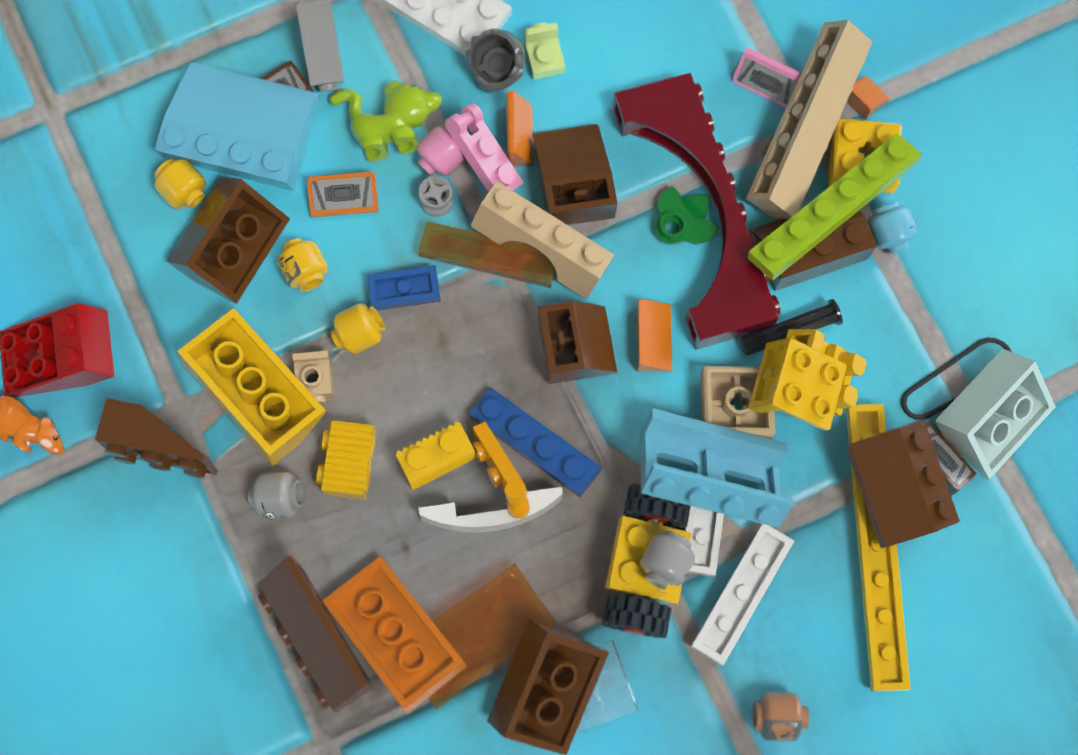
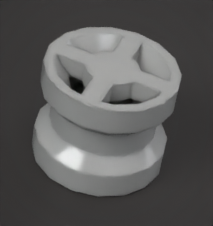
[418,176,453,217]

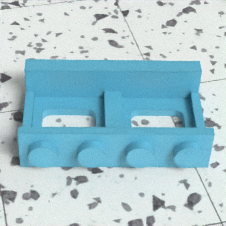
[640,408,793,528]

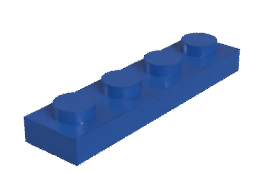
[469,387,602,498]

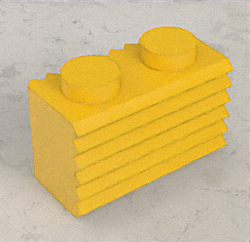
[316,420,377,500]
[396,421,476,491]

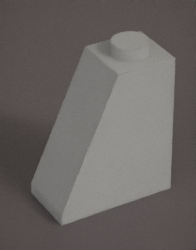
[296,0,345,92]

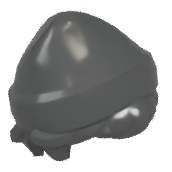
[465,28,525,93]

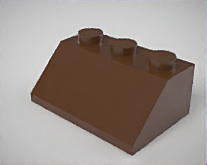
[167,177,290,303]
[749,211,877,291]
[845,419,960,548]
[487,618,609,755]

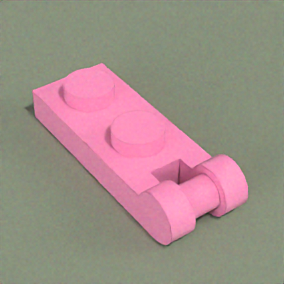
[445,103,524,193]

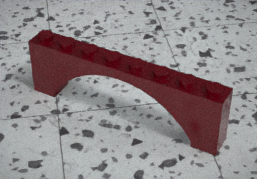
[612,72,781,350]

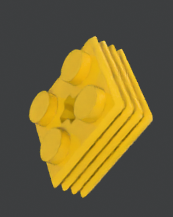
[828,118,902,193]

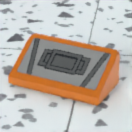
[307,172,379,218]

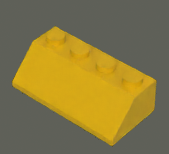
[177,308,326,467]

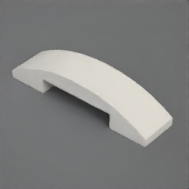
[419,487,563,532]

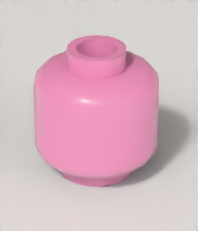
[417,126,465,176]

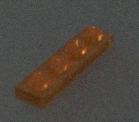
[418,221,556,288]

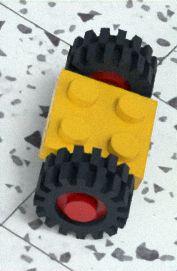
[602,484,691,638]

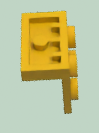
[748,338,847,430]

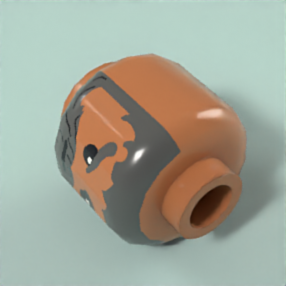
[753,692,809,741]

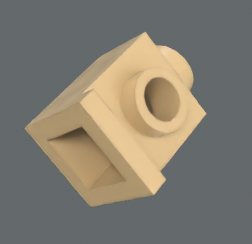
[292,350,335,406]

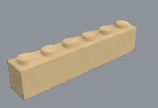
[746,20,872,219]

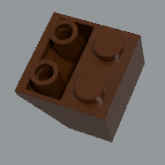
[537,301,617,384]

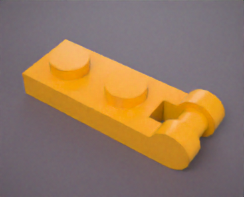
[472,422,530,519]

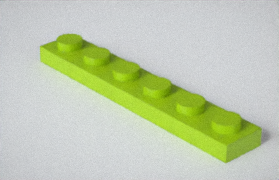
[748,133,922,281]

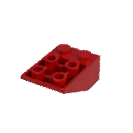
[0,303,115,398]

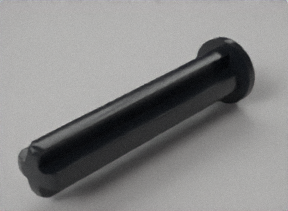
[740,299,843,355]

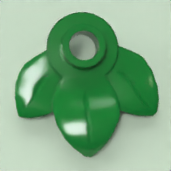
[655,187,719,245]

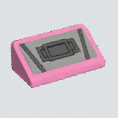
[732,47,801,108]

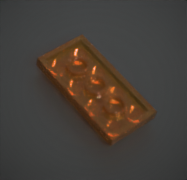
[428,564,557,710]

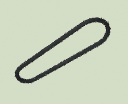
[902,337,1012,420]

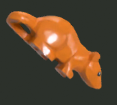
[0,395,65,455]

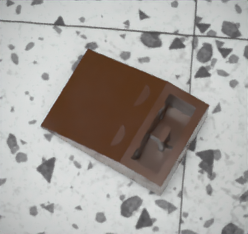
[532,124,618,225]
[95,398,218,478]

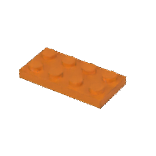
[322,556,467,714]

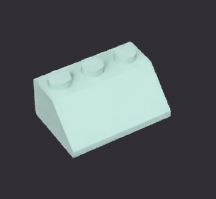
[935,349,1056,479]

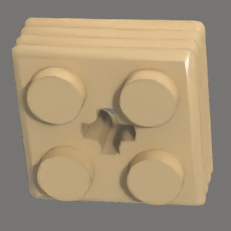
[701,366,775,439]

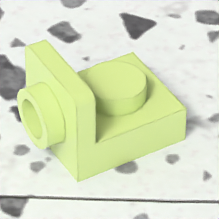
[524,23,566,80]

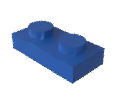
[367,265,441,311]

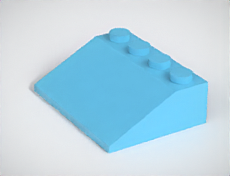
[155,62,320,191]

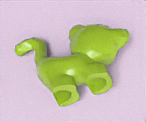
[329,80,442,162]

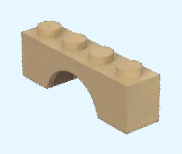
[471,181,614,299]

